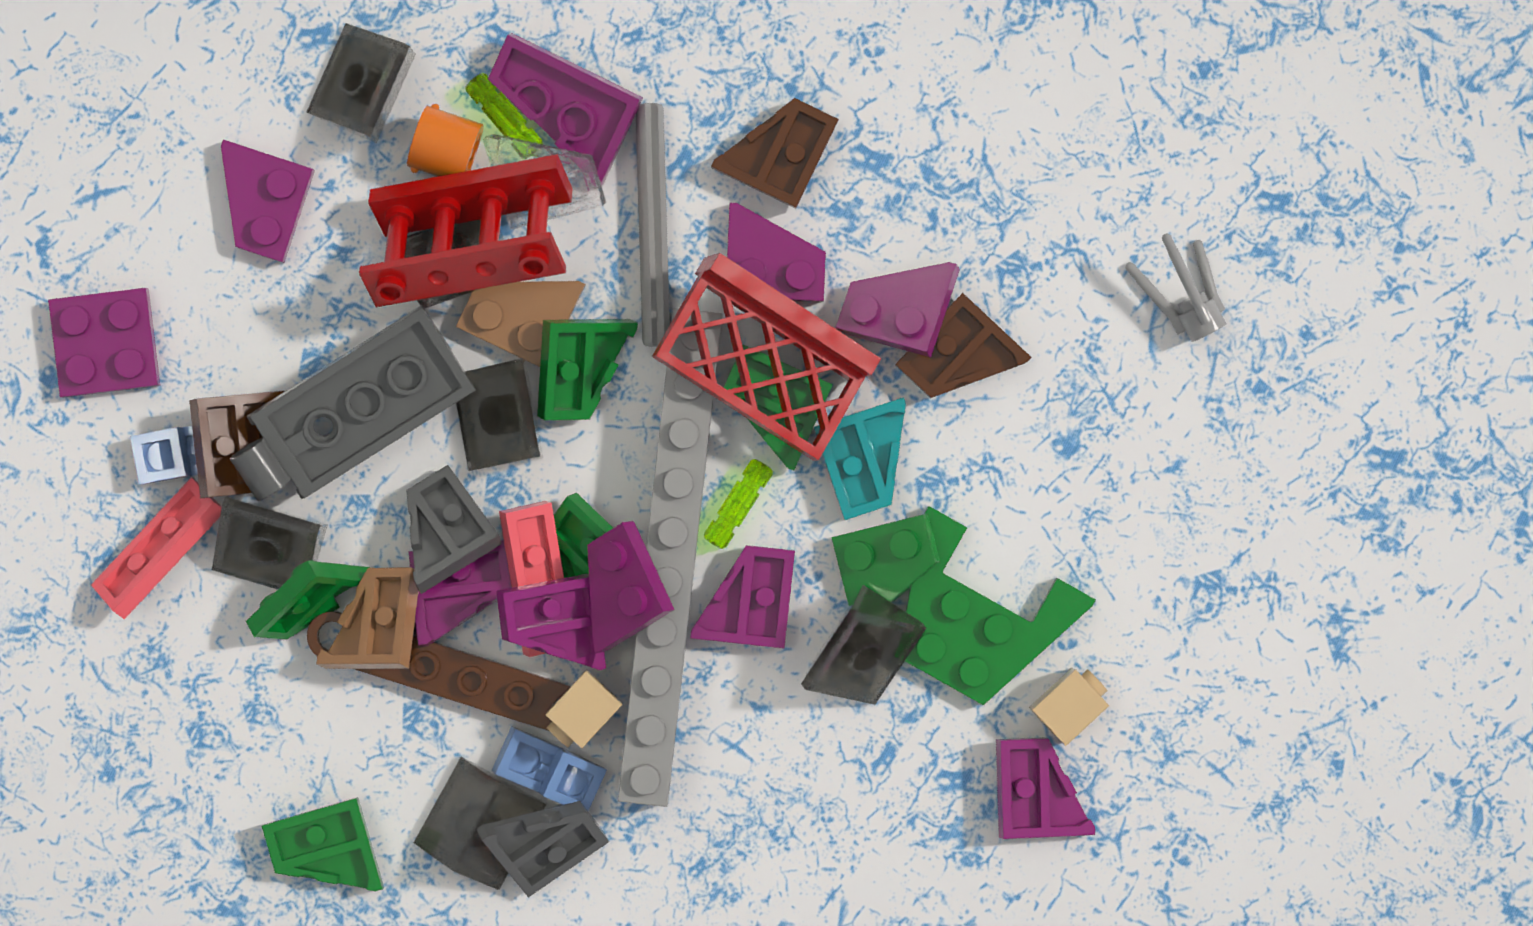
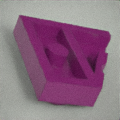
[221,139,315,263]
[835,262,960,357]
[690,545,795,649]
[496,574,606,670]

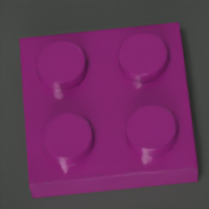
[48,288,160,398]

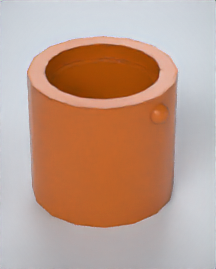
[407,104,483,176]

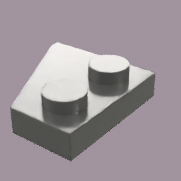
[406,465,502,594]
[476,801,609,898]

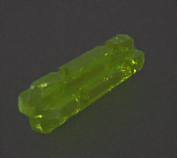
[465,72,543,159]
[704,459,773,549]

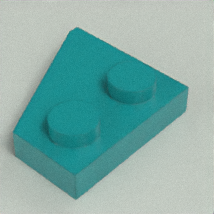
[814,397,906,520]

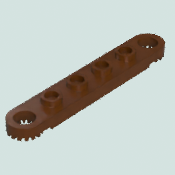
[307,611,571,731]

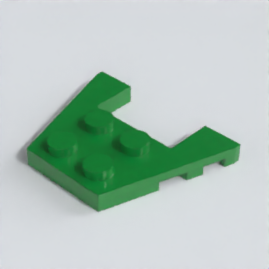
[897,506,1096,705]

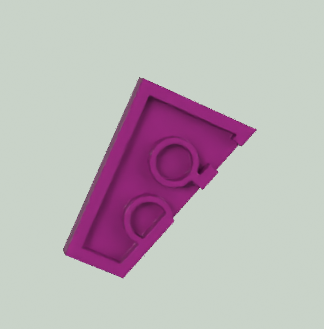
[488,33,643,188]

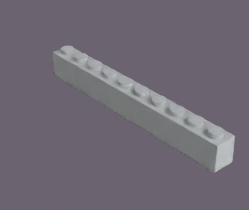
[618,308,723,807]

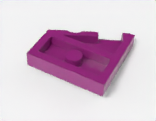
[727,203,826,302]
[587,521,675,653]
[408,540,512,647]
[996,737,1095,839]

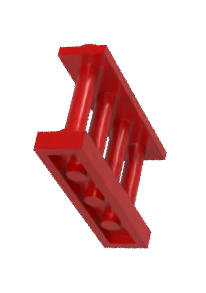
[359,154,573,307]

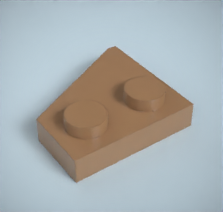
[456,281,586,367]
[316,567,418,669]

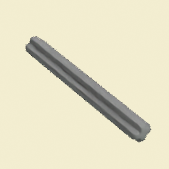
[636,103,670,347]

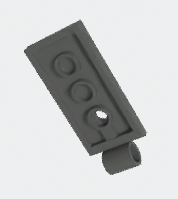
[230,305,476,501]

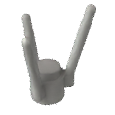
[1125,233,1226,342]

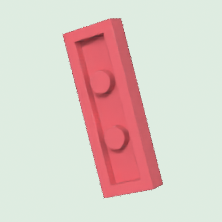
[91,477,225,619]
[499,501,564,657]

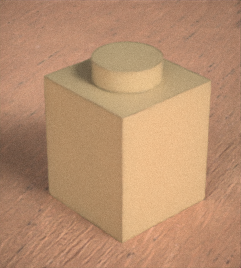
[1029,668,1109,746]
[546,669,623,748]

